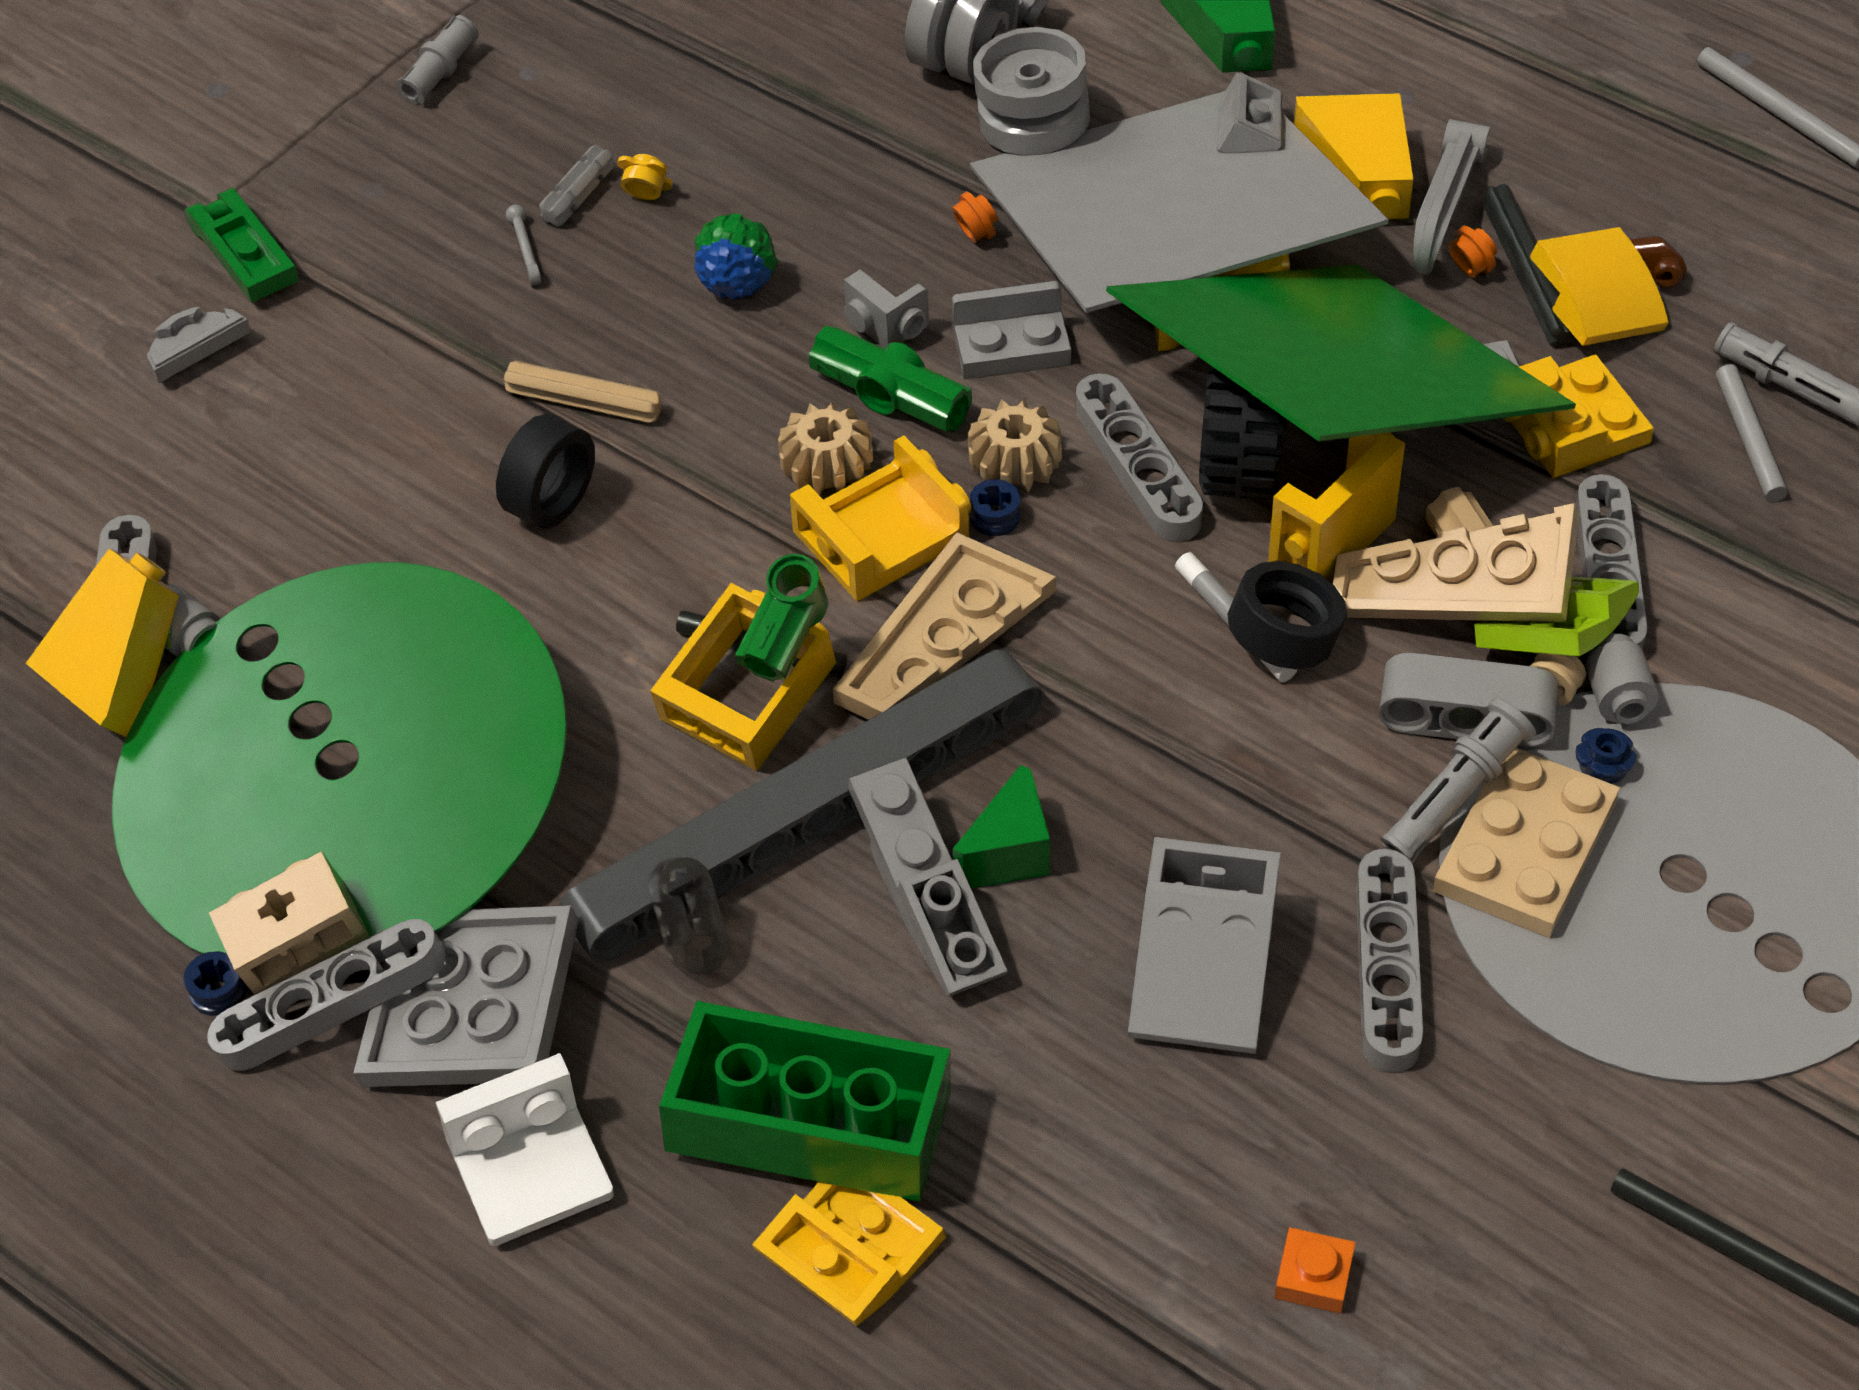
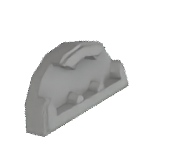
[147,307,251,383]

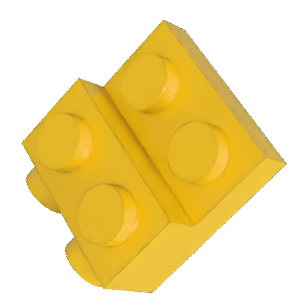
[1503,354,1654,478]

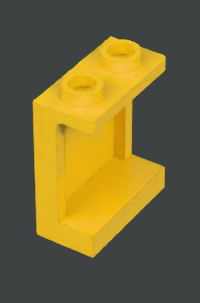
[1268,432,1405,583]
[790,435,972,602]

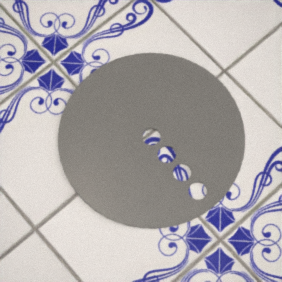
[1439,683,1859,1085]

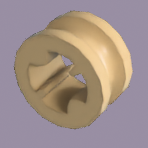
[1530,653,1586,706]

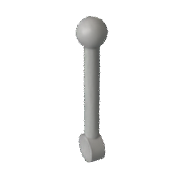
[506,204,542,286]

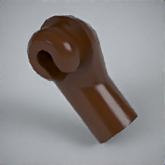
[1630,236,1687,288]

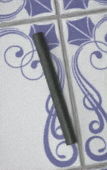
[1610,1168,1859,1326]

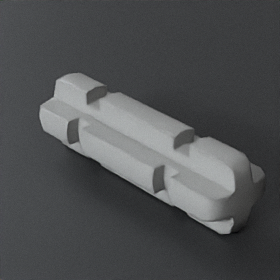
[539,145,614,227]

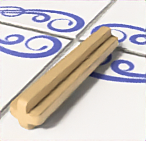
[504,361,662,423]

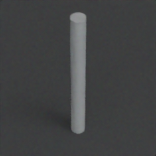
[1697,47,1859,169]

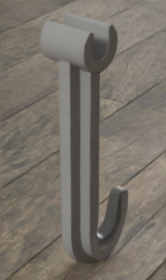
[1413,119,1491,275]

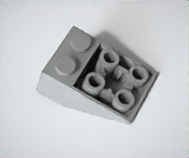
[1128,837,1281,1054]

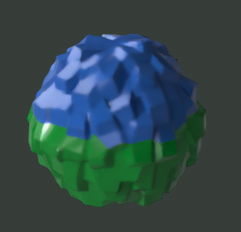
[694,213,779,300]

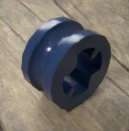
[970,479,1020,536]
[183,951,246,1016]

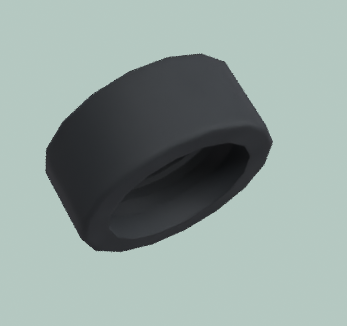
[496,413,595,529]
[1227,561,1347,670]

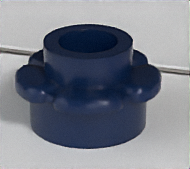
[1575,728,1637,784]

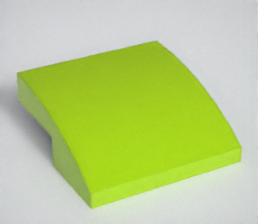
[1474,576,1639,656]

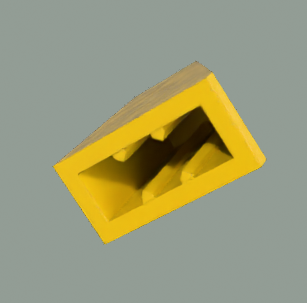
[1294,93,1413,219]
[26,548,179,737]

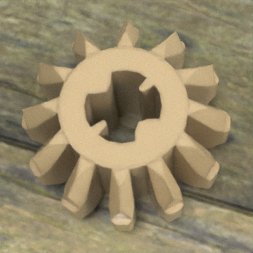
[968,398,1062,492]
[778,401,873,496]

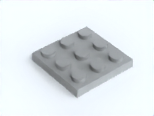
[353,905,579,1087]

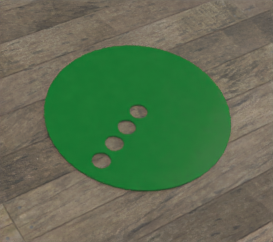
[112,562,567,954]

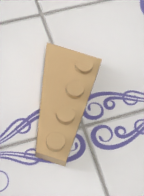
[833,532,1056,720]

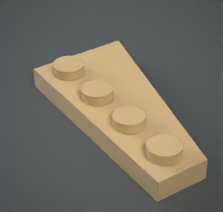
[1333,503,1579,622]

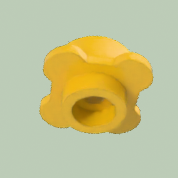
[617,154,673,200]

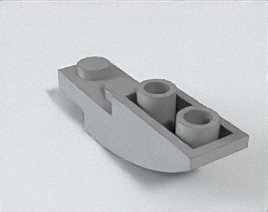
[847,758,1007,997]

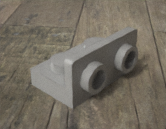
[952,281,1071,379]

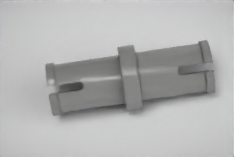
[396,15,479,105]

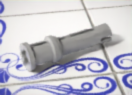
[1380,698,1536,864]

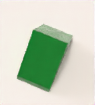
[953,765,1050,889]

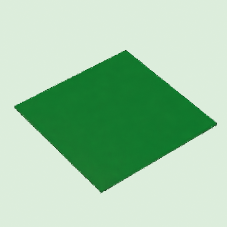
[1106,264,1576,441]

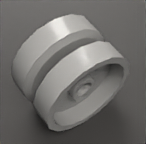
[904,0,1019,85]
[973,27,1091,156]

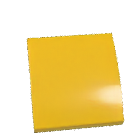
[1530,227,1669,346]
[752,1182,946,1326]

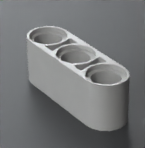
[1378,653,1559,747]

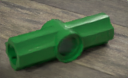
[809,325,972,432]

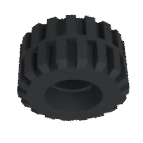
[1199,364,1286,500]

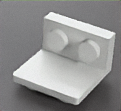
[436,1053,614,1246]

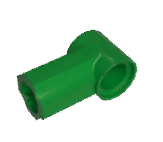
[735,554,829,682]

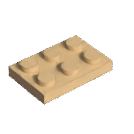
[1433,748,1620,938]

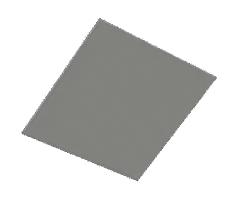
[970,91,1388,313]

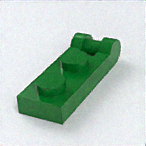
[184,188,299,303]

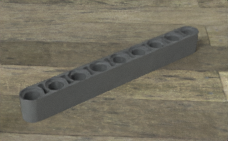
[558,649,1045,962]

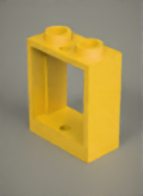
[650,583,836,772]

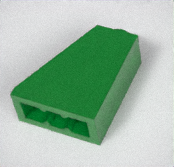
[1160,0,1275,73]

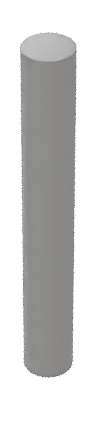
[1716,364,1788,502]

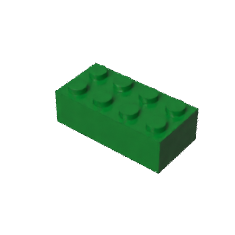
[659,1001,951,1202]

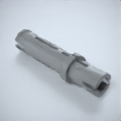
[1713,322,1859,428]

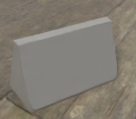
[1217,72,1282,153]

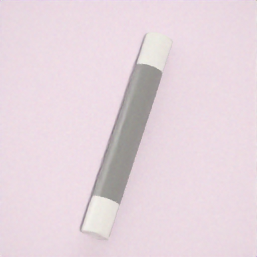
[1175,552,1298,682]

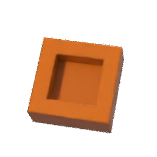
[1274,1227,1356,1314]

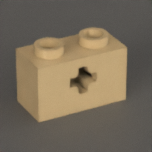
[209,851,370,995]

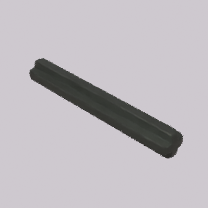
[1482,183,1575,347]

